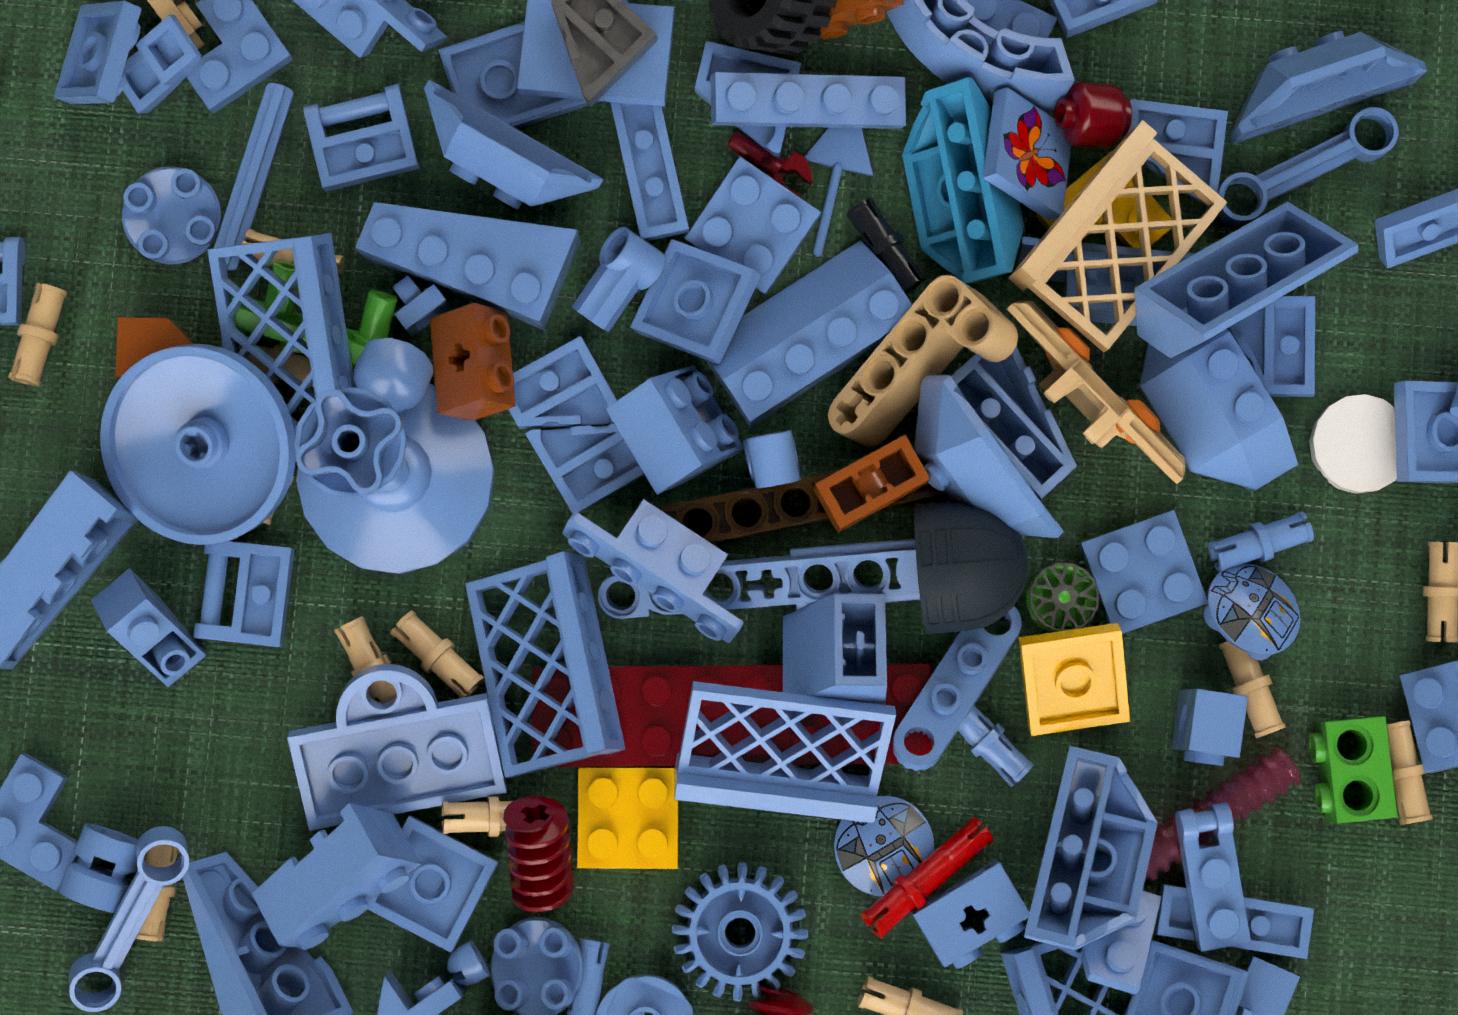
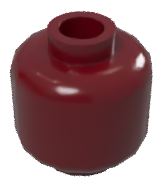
[1054,82,1132,148]

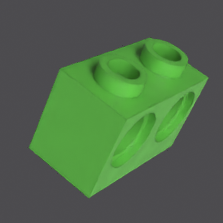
[1309,716,1398,824]

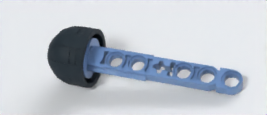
[598,500,1028,634]

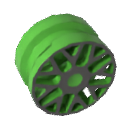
[1025,563,1099,633]

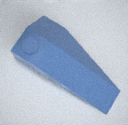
[183,852,354,1015]

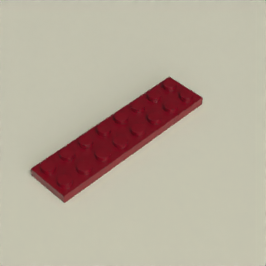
[532,664,932,767]

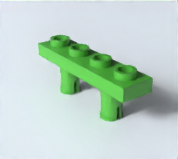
[218,261,423,368]

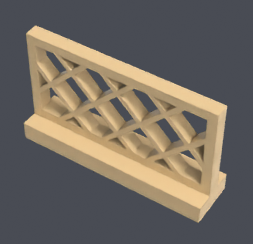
[1008,120,1227,352]

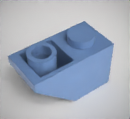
[91,568,206,687]

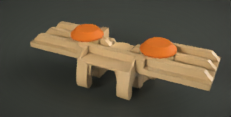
[1007,300,1186,484]

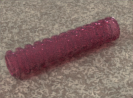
[1143,747,1302,887]

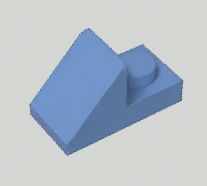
[377,972,467,1015]

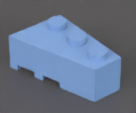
[951,346,1077,500]
[252,803,421,950]

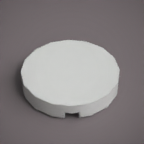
[1309,394,1397,494]

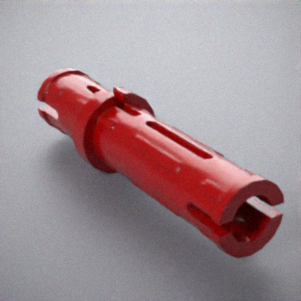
[860,817,994,938]

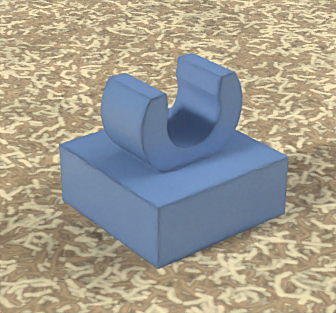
[393,275,451,337]

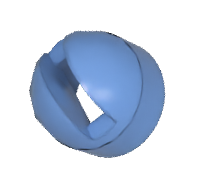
[447,940,490,986]

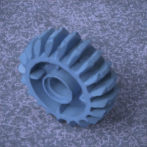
[672,862,808,1001]

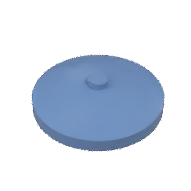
[100,344,296,545]

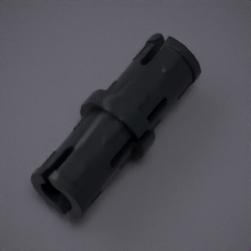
[846,197,926,294]

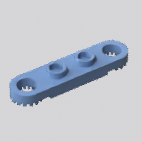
[892,606,1022,771]

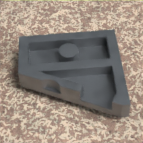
[551,0,658,106]

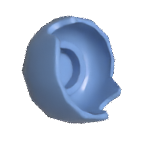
[353,338,433,412]

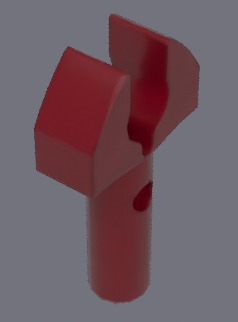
[728,131,812,198]

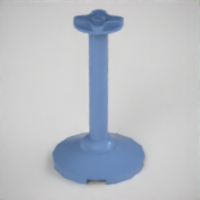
[294,383,495,574]

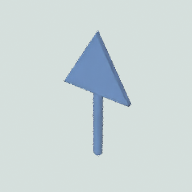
[804,127,873,257]

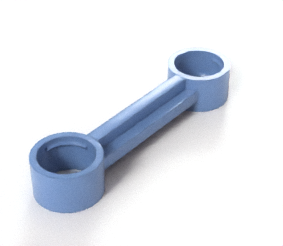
[1217,107,1399,227]
[69,826,189,1012]

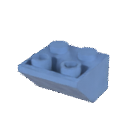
[606,365,744,495]
[783,594,887,705]

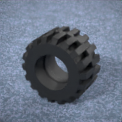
[709,0,836,54]

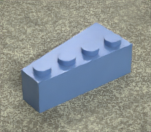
[355,202,581,330]

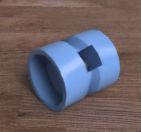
[58,823,138,913]

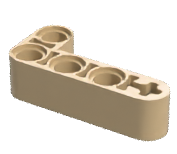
[828,275,1018,447]

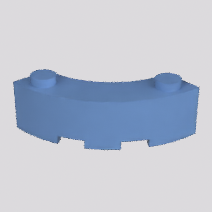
[887,0,1075,112]

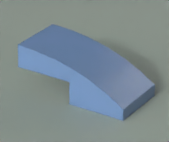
[123,15,202,114]

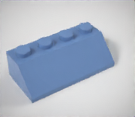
[1134,201,1358,358]
[705,240,912,428]

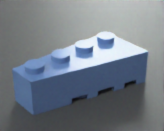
[0,470,138,669]

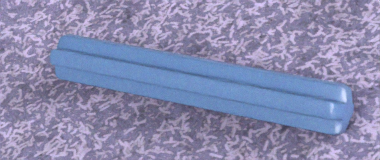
[214,83,294,271]

